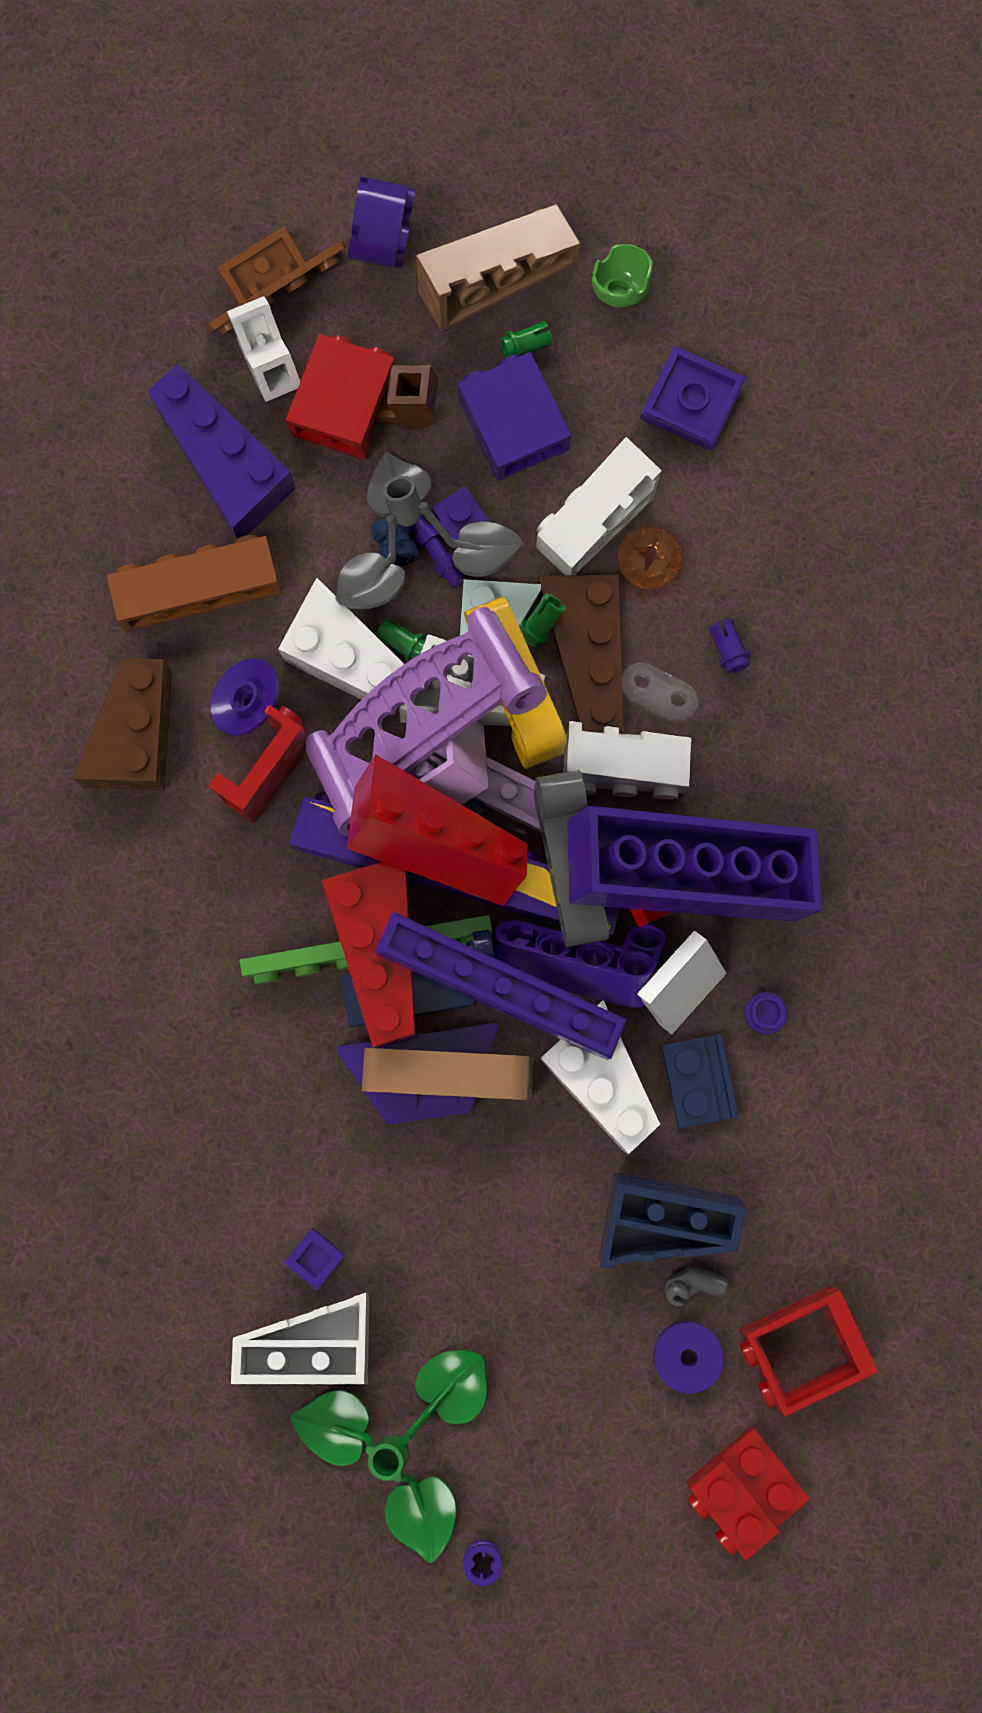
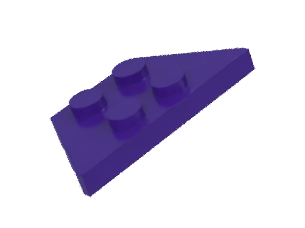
[337,1023,498,1125]

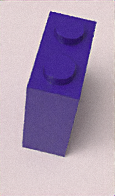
[458,352,571,481]

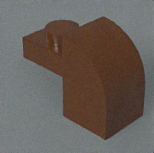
[373,365,439,430]

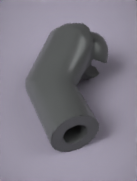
[664,1266,728,1307]

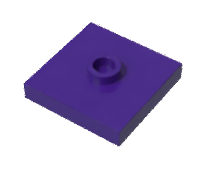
[640,345,746,451]

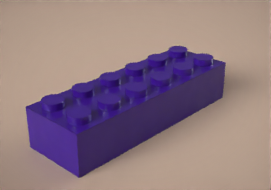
[567,806,822,922]

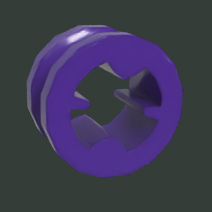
[463,1540,502,1586]

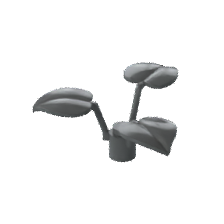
[335,452,523,609]

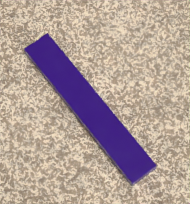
[374,912,627,1060]

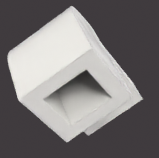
[227,296,300,402]

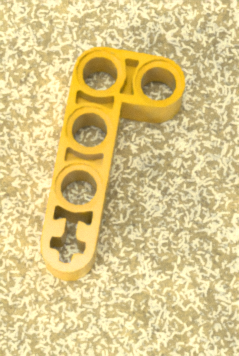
[464,596,567,769]

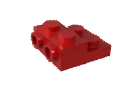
[686,1426,810,1560]

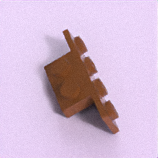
[205,227,346,334]

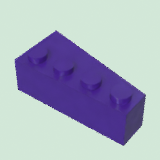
[148,364,296,539]

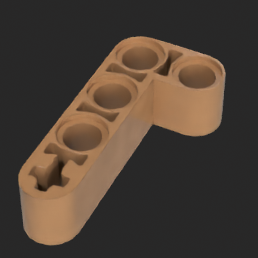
[362,1048,534,1100]

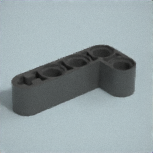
[534,770,609,947]

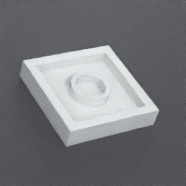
[638,931,727,1035]

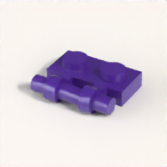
[411,486,490,588]

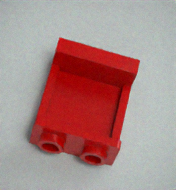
[286,334,396,460]
[208,705,307,824]

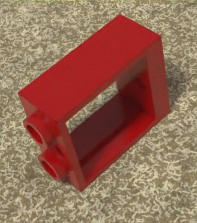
[739,1286,878,1417]

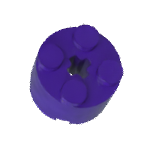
[347,176,415,268]

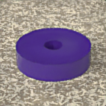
[653,1321,723,1394]

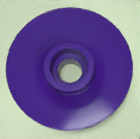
[210,659,280,736]

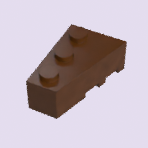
[72,658,172,790]

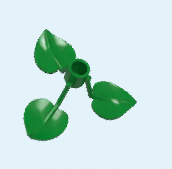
[290,1349,488,1563]

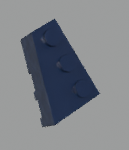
[599,1172,746,1268]

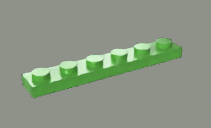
[240,915,492,985]

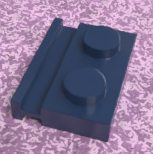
[661,1034,739,1129]

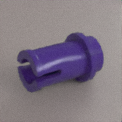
[709,619,751,674]

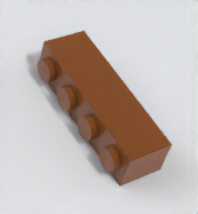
[107,535,282,632]

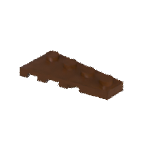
[538,575,624,734]

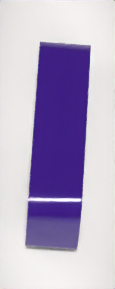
[494,920,666,1008]

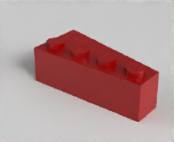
[347,754,528,906]
[322,862,416,1048]

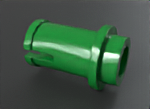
[499,321,553,358]
[519,593,566,647]
[376,618,426,662]

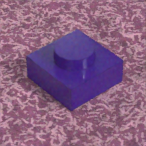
[284,1228,345,1290]

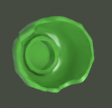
[592,244,653,309]

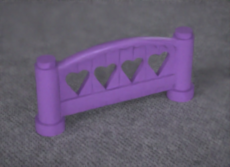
[305,607,547,836]

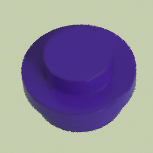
[745,992,787,1034]

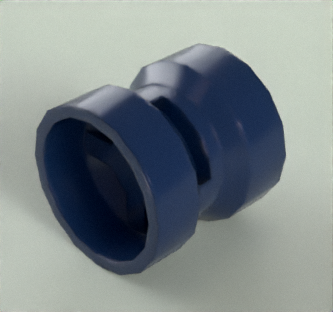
[370,517,419,567]

